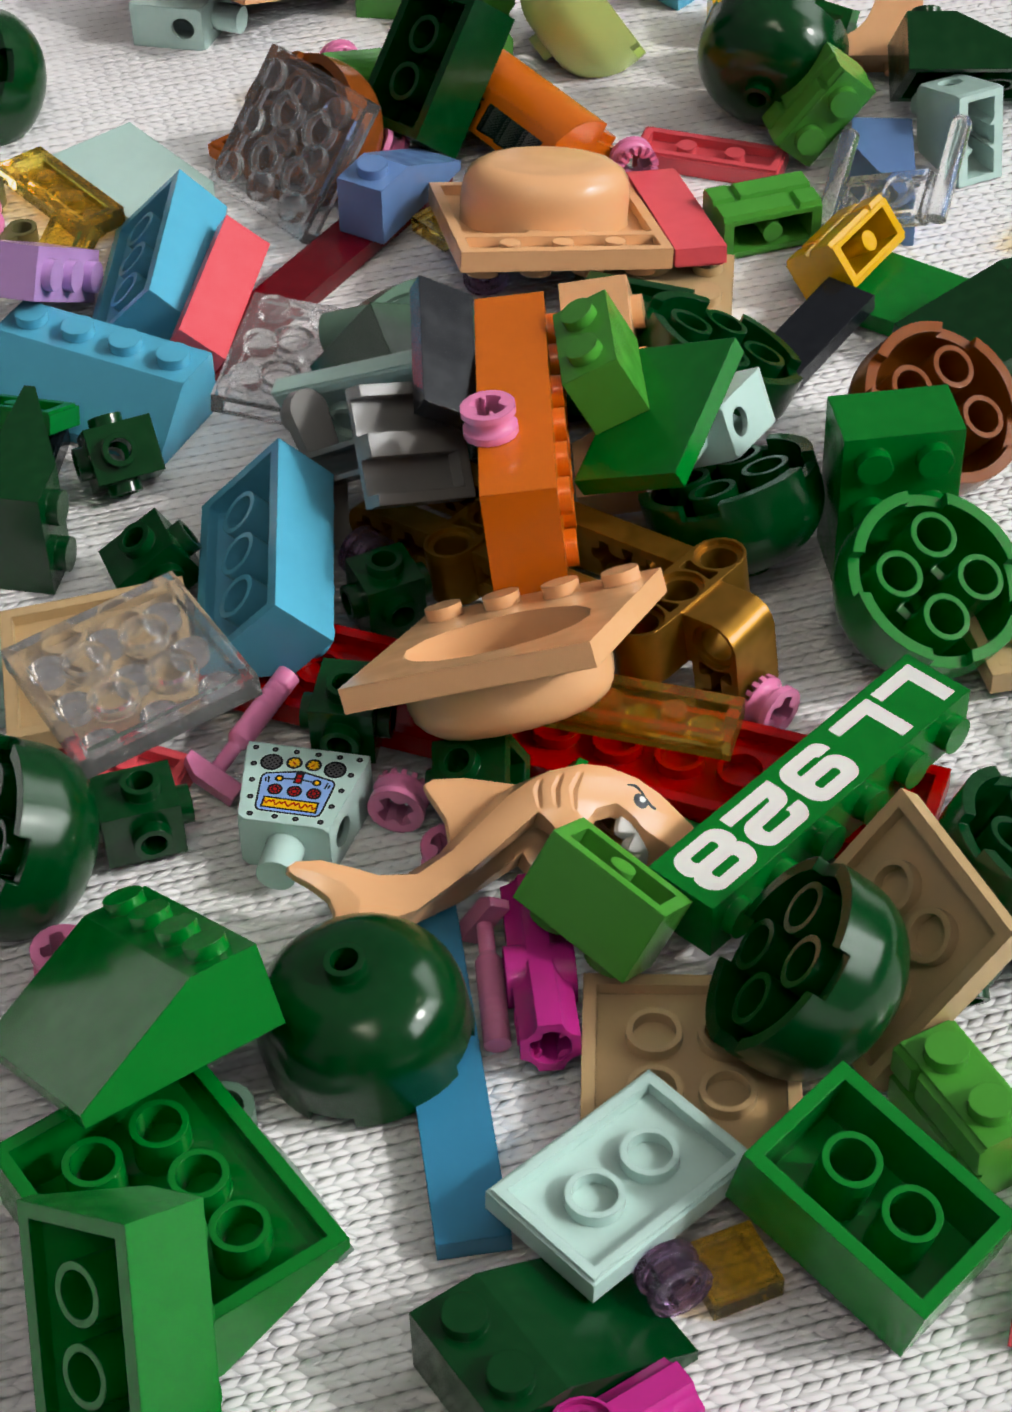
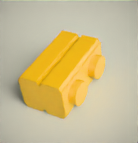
[786,194,905,300]

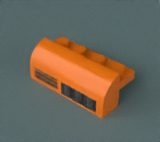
[468,48,616,158]

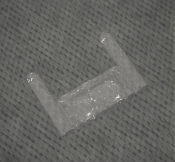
[821,114,973,228]

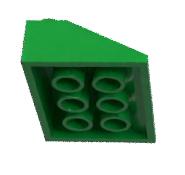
[0,885,286,1129]
[0,1065,350,1377]

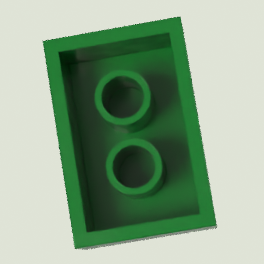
[817,384,967,581]
[725,1060,1012,1357]

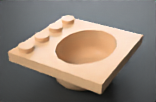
[428,146,674,279]
[337,563,667,741]

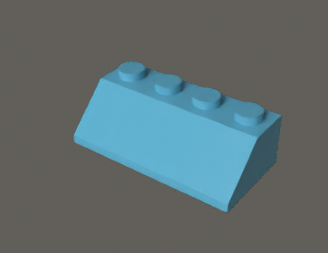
[92,169,227,340]
[0,301,219,464]
[195,438,335,680]

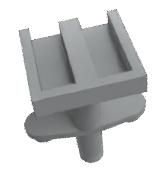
[280,381,476,551]

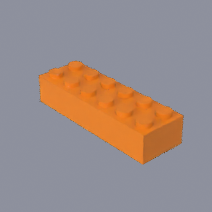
[474,291,580,595]

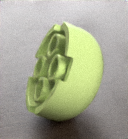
[520,0,646,78]

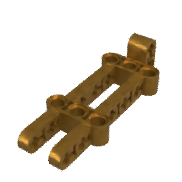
[349,461,779,718]

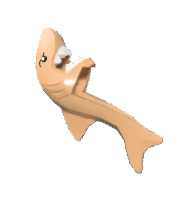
[286,764,694,924]

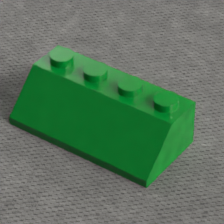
[16,1185,222,1412]

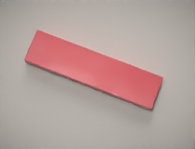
[626,168,727,268]
[170,215,270,372]

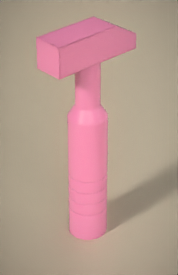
[183,666,299,807]
[459,896,512,1053]

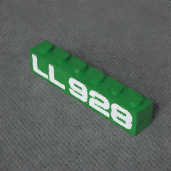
[648,654,970,956]

